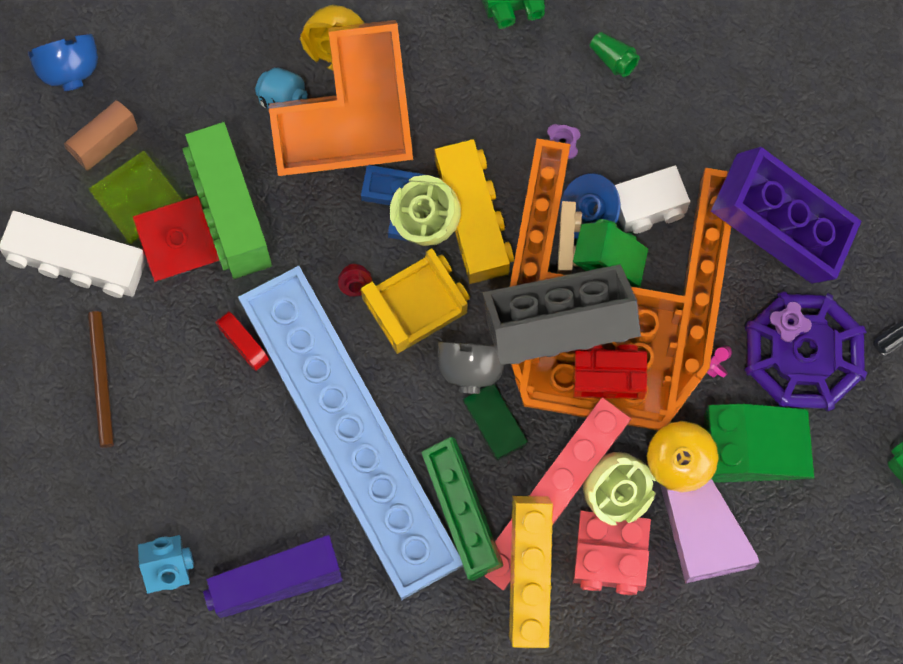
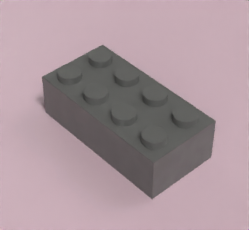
[483,264,641,365]

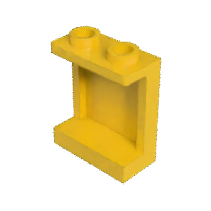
[361,248,470,354]

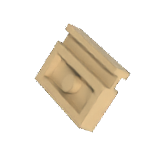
[557,201,582,275]

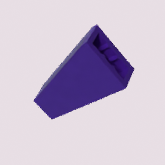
[203,535,343,618]

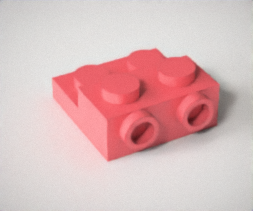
[573,511,651,595]

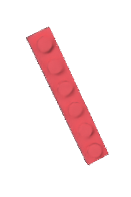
[484,398,632,590]

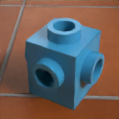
[138,535,194,594]

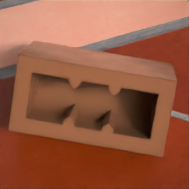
[64,101,138,171]

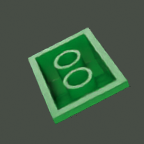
[704,404,814,483]

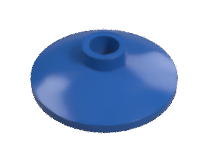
[560,174,621,239]

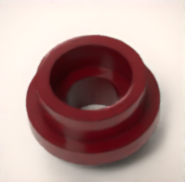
[338,264,372,297]

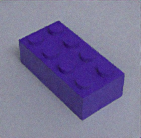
[711,147,861,284]

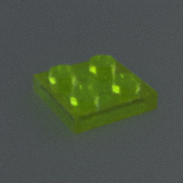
[89,151,183,244]

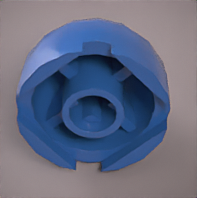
[28,34,98,92]

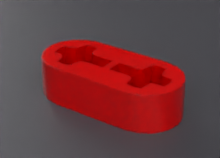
[215,311,269,371]

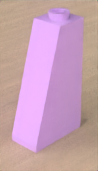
[660,451,759,584]

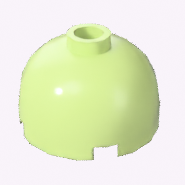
[390,175,461,246]
[583,452,655,525]

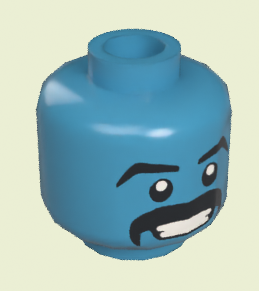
[255,67,307,110]

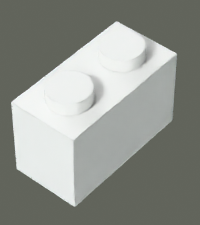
[615,165,690,234]

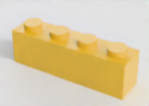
[435,139,514,284]
[509,496,553,648]

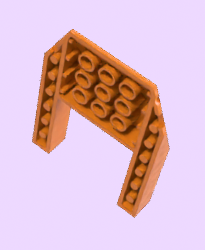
[510,138,731,430]

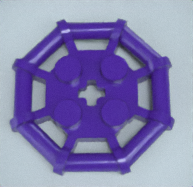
[744,291,867,411]

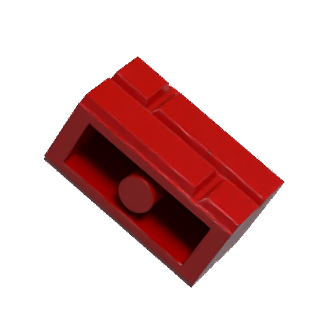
[573,344,647,399]

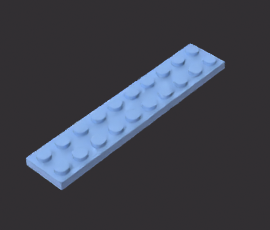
[238,266,463,600]

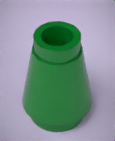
[590,32,640,77]

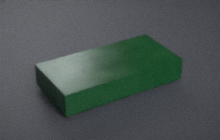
[463,384,528,461]

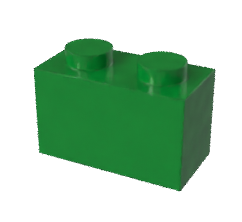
[573,219,649,287]

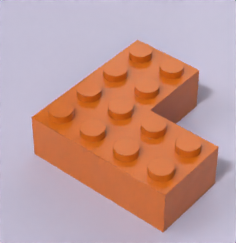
[269,20,413,176]

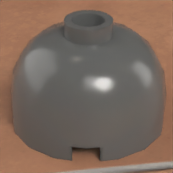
[438,342,505,394]

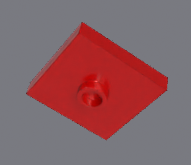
[132,196,220,282]

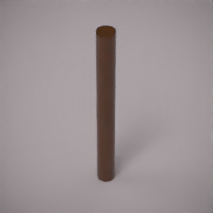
[88,311,114,448]

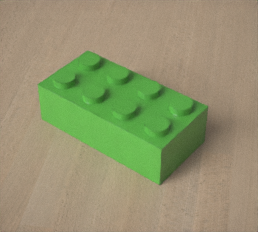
[182,122,272,279]

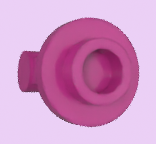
[707,345,732,378]

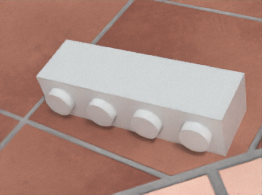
[0,211,147,298]

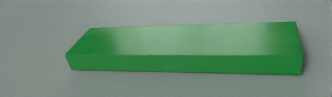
[421,437,504,581]

